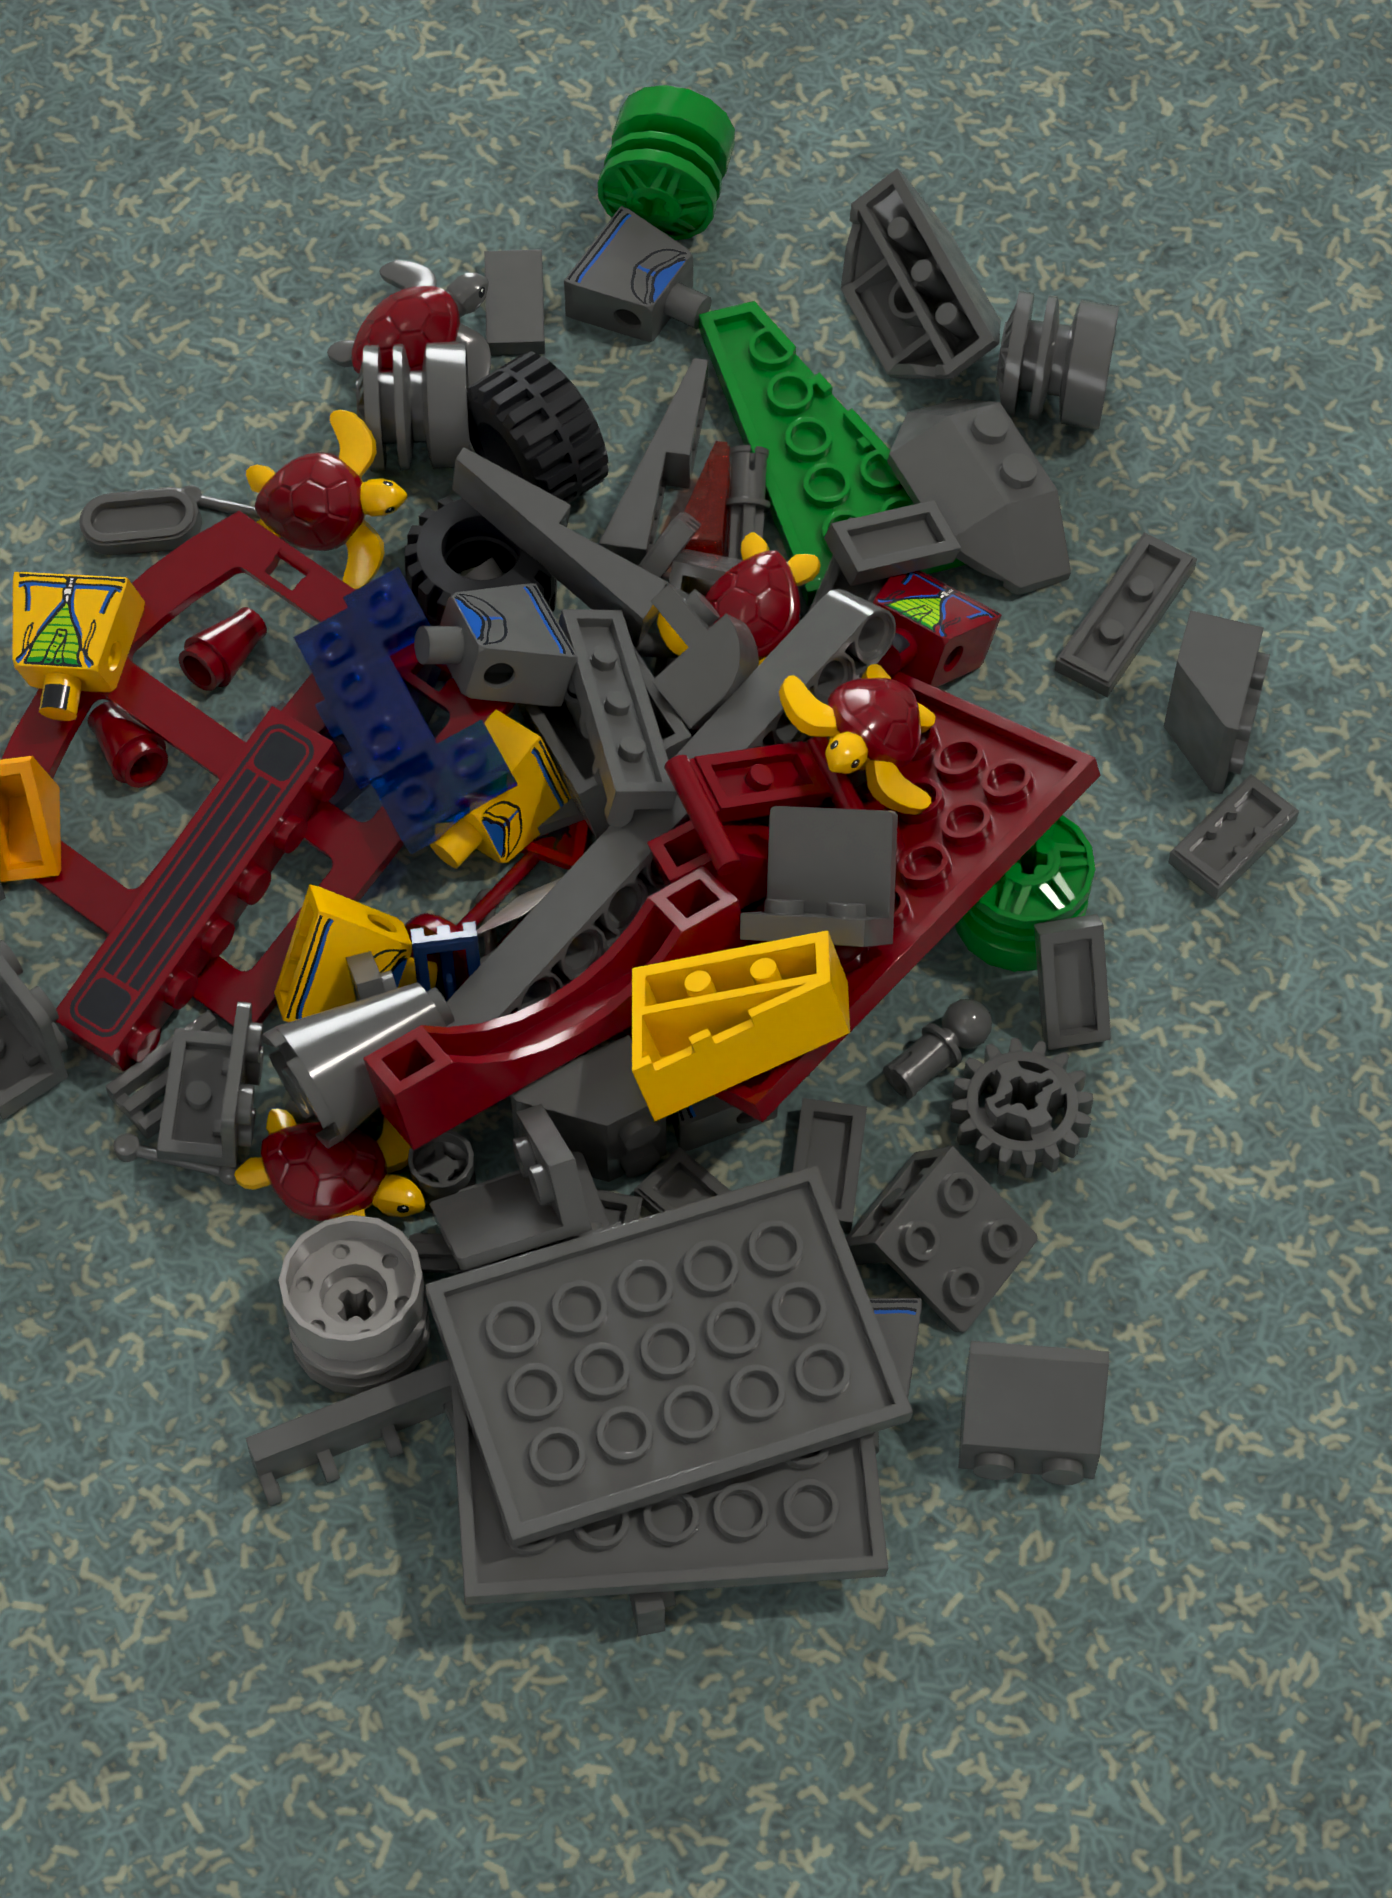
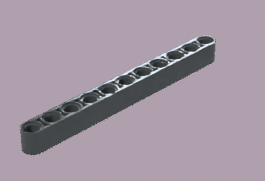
[447,589,896,1027]

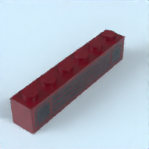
[54,706,346,1072]

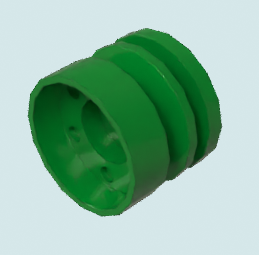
[597,85,735,240]
[955,815,1096,972]

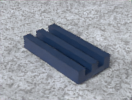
[410,921,481,1002]

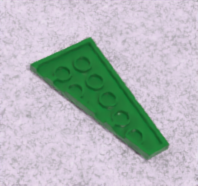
[699,301,967,605]

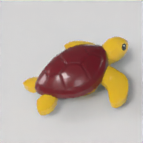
[246,410,408,590]
[657,532,821,665]
[779,664,935,815]
[234,1108,425,1221]

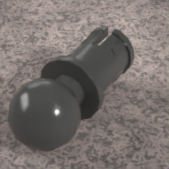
[883,999,992,1099]

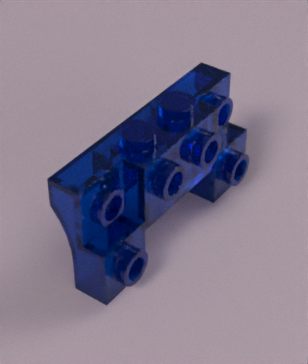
[293,567,518,854]

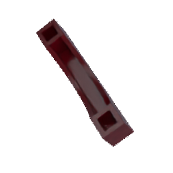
[363,866,749,1151]

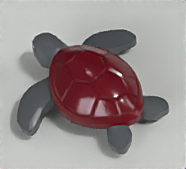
[327,260,491,386]

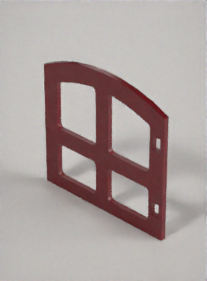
[1,510,516,1027]

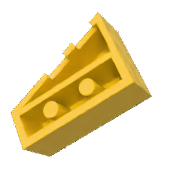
[632,930,850,1121]

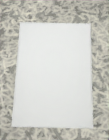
[477,878,561,934]

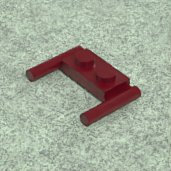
[664,736,866,876]

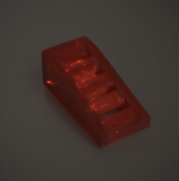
[682,441,731,556]

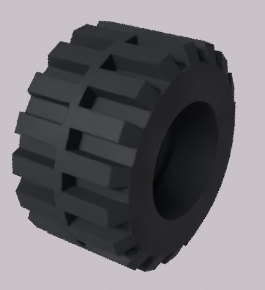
[467,351,609,503]
[405,496,557,626]

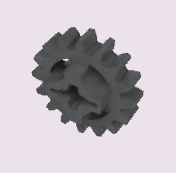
[950,1038,1093,1178]

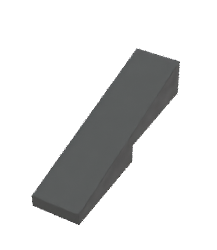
[598,358,708,566]
[452,447,667,648]

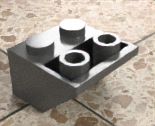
[1164,610,1270,794]

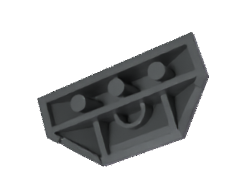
[841,168,1001,379]
[887,399,1071,595]

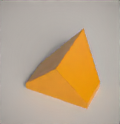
[0,756,61,882]

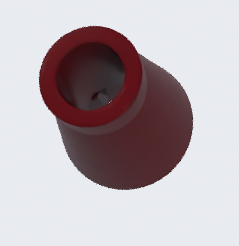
[179,607,267,691]
[88,701,168,788]

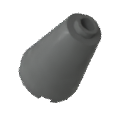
[261,982,455,1149]

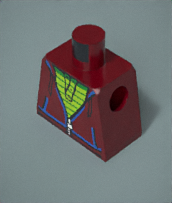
[873,570,1002,688]

